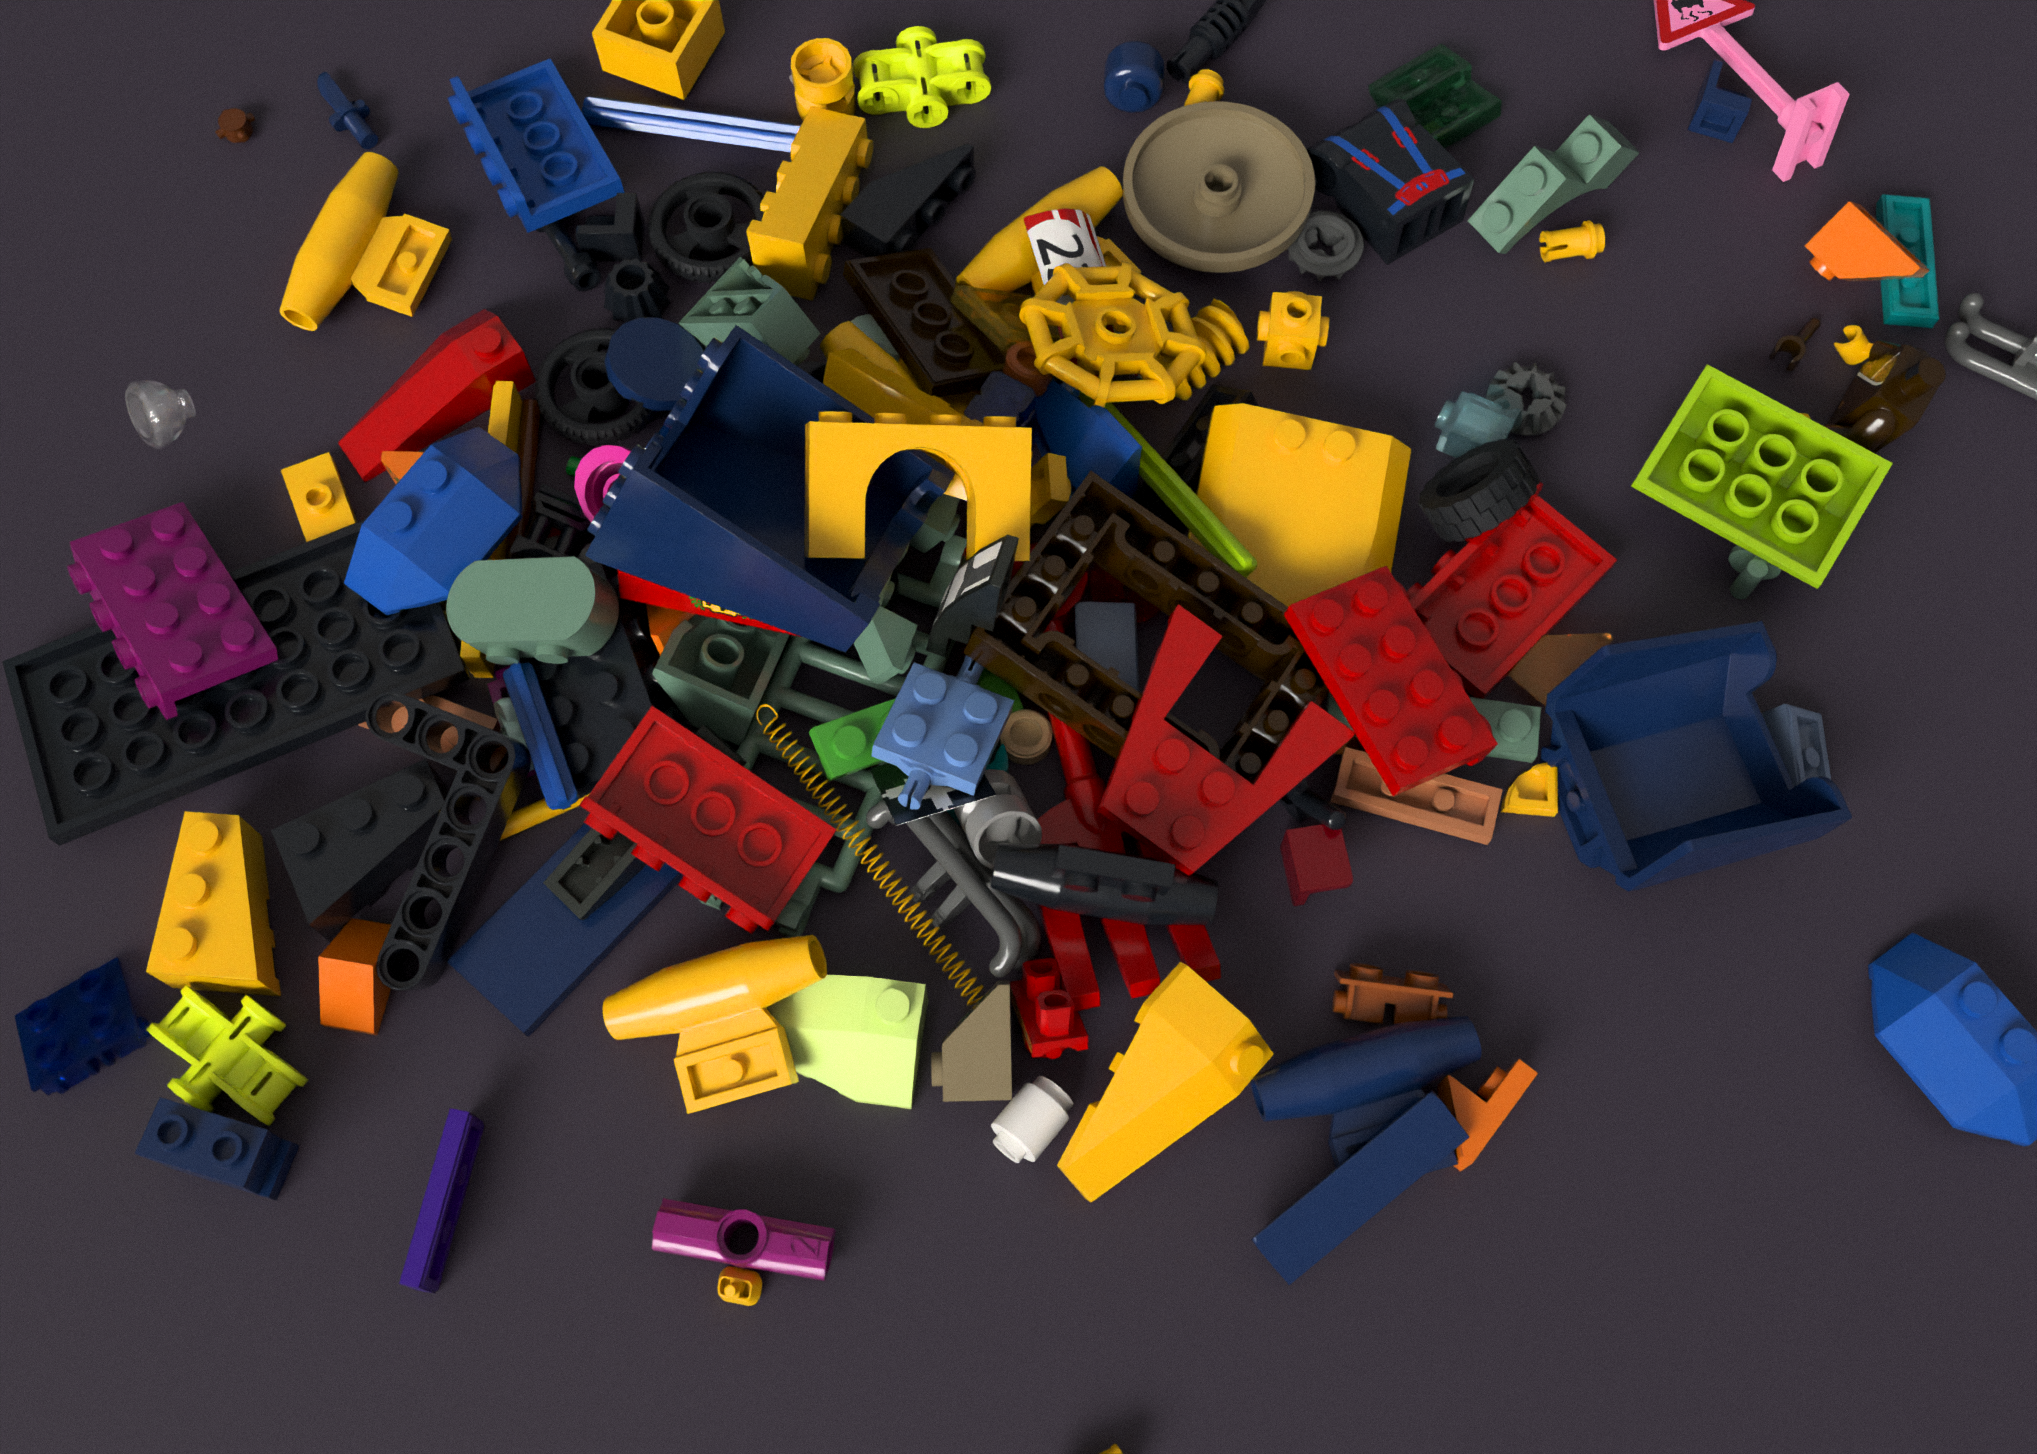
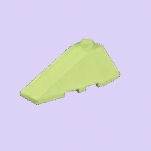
[767,975,928,1109]

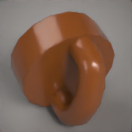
[1003,341,1053,397]

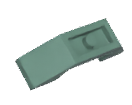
[854,494,960,686]

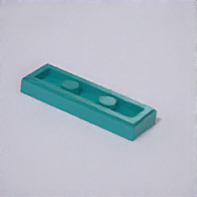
[1876,194,1939,328]

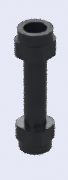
[536,219,601,291]

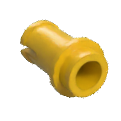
[1184,69,1225,106]
[1539,220,1605,262]

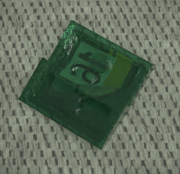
[1369,44,1502,148]

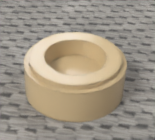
[1000,709,1053,765]

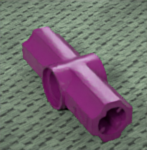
[652,1198,836,1281]

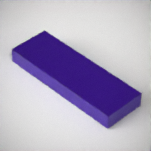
[399,1108,485,1294]

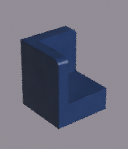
[1687,59,1752,143]

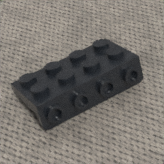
[519,562,688,799]

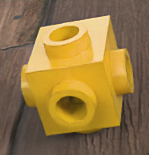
[1256,291,1329,370]

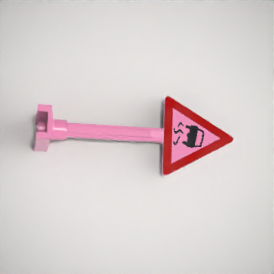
[1654,0,1850,182]

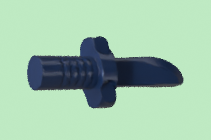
[317,72,378,149]

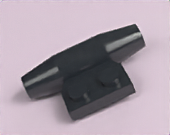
[990,844,1219,925]

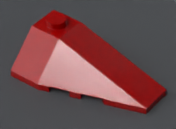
[338,309,536,483]

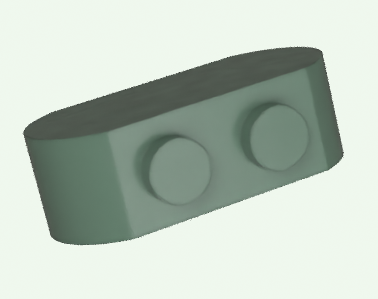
[446,556,619,665]

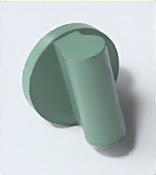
[1728,545,1781,600]

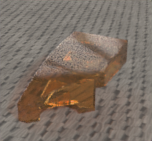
[1508,633,1614,707]

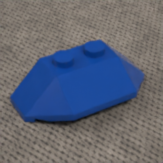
[344,427,522,616]
[1868,932,2037,1147]

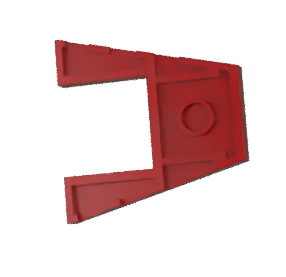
[1098,604,1355,876]

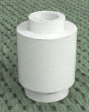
[991,1076,1073,1163]

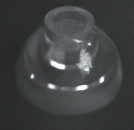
[125,380,195,450]

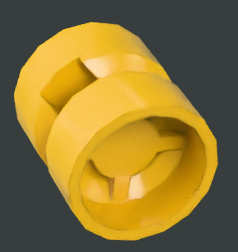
[791,38,856,121]

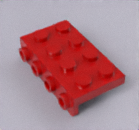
[1407,482,1617,699]
[1284,566,1498,797]
[579,706,837,935]

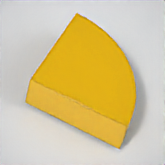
[1501,763,1558,817]

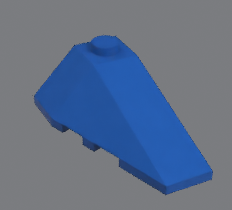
[1003,335,1142,508]

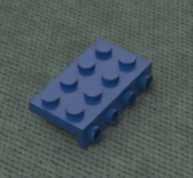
[447,58,624,233]

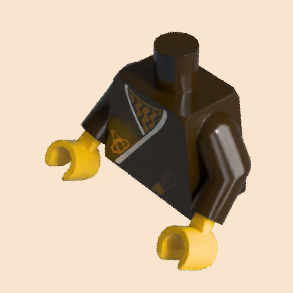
[1800,325,1946,453]

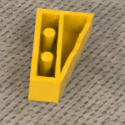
[146,811,281,996]

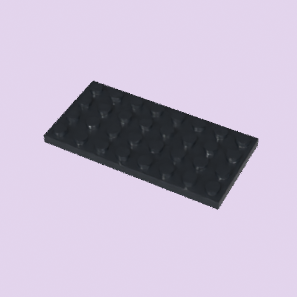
[2,519,470,846]

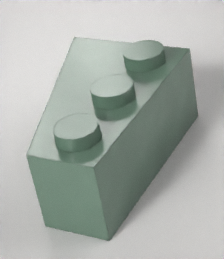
[678,257,821,366]

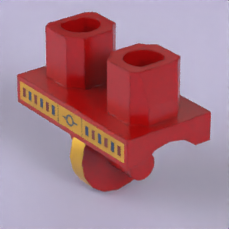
[1010,958,1088,1059]

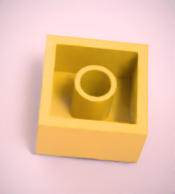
[592,0,725,100]

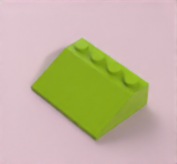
[1631,364,1893,589]

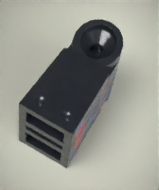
[1306,97,1475,265]

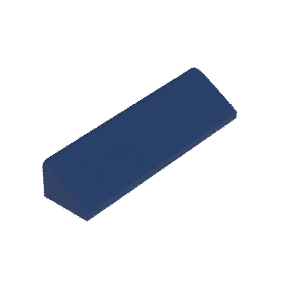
[1251,1090,1469,1285]

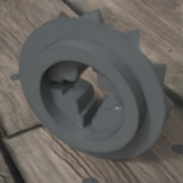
[1288,211,1364,282]
[1486,362,1567,436]

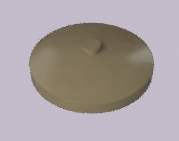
[1122,101,1315,273]

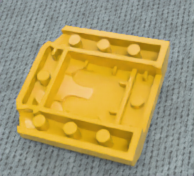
[1188,403,1411,607]

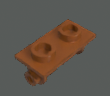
[1332,963,1453,1024]

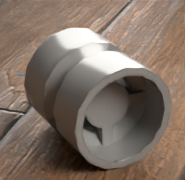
[954,769,1042,869]

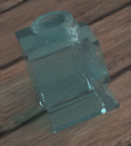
[1434,391,1520,458]

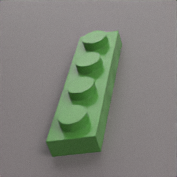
[809,668,1023,782]

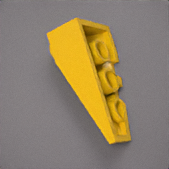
[1057,962,1274,1203]

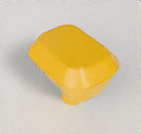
[717,1266,762,1306]

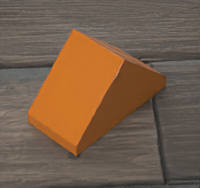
[318,918,391,1036]

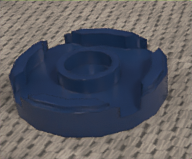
[604,317,705,411]

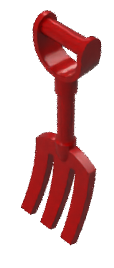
[965,542,1221,1012]

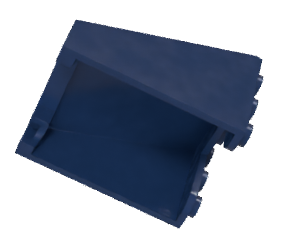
[585,325,955,652]

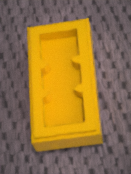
[281,452,357,542]

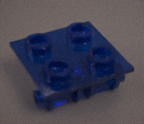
[14,957,152,1096]

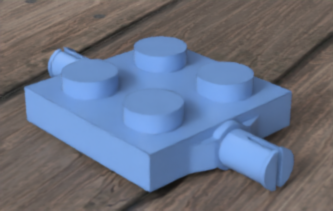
[871,655,1014,810]

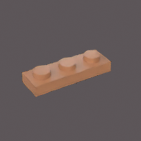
[1330,747,1503,845]

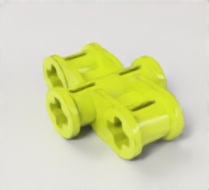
[853,26,991,128]
[146,985,308,1126]

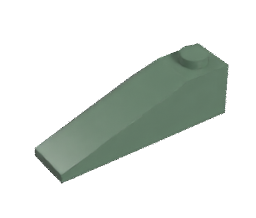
[652,614,790,746]

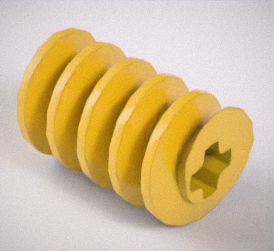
[1157,299,1250,400]

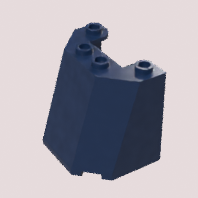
[1540,621,1853,892]

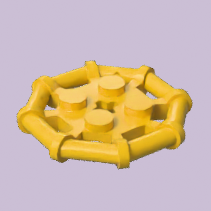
[1019,261,1206,407]

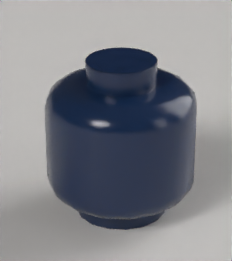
[1103,41,1164,113]

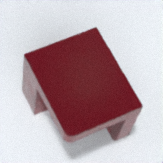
[1280,824,1354,906]

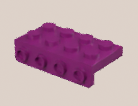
[67,502,278,720]

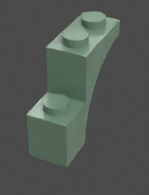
[1468,114,1640,254]

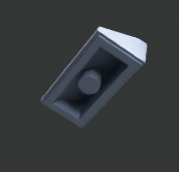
[1075,601,1140,692]
[1761,704,1831,787]

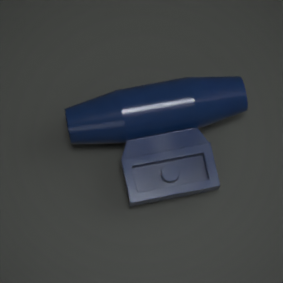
[1250,1016,1482,1174]

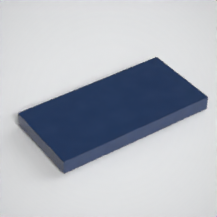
[447,824,683,1037]

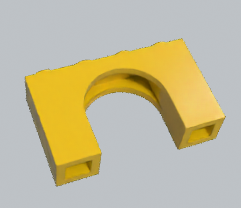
[804,411,1032,561]

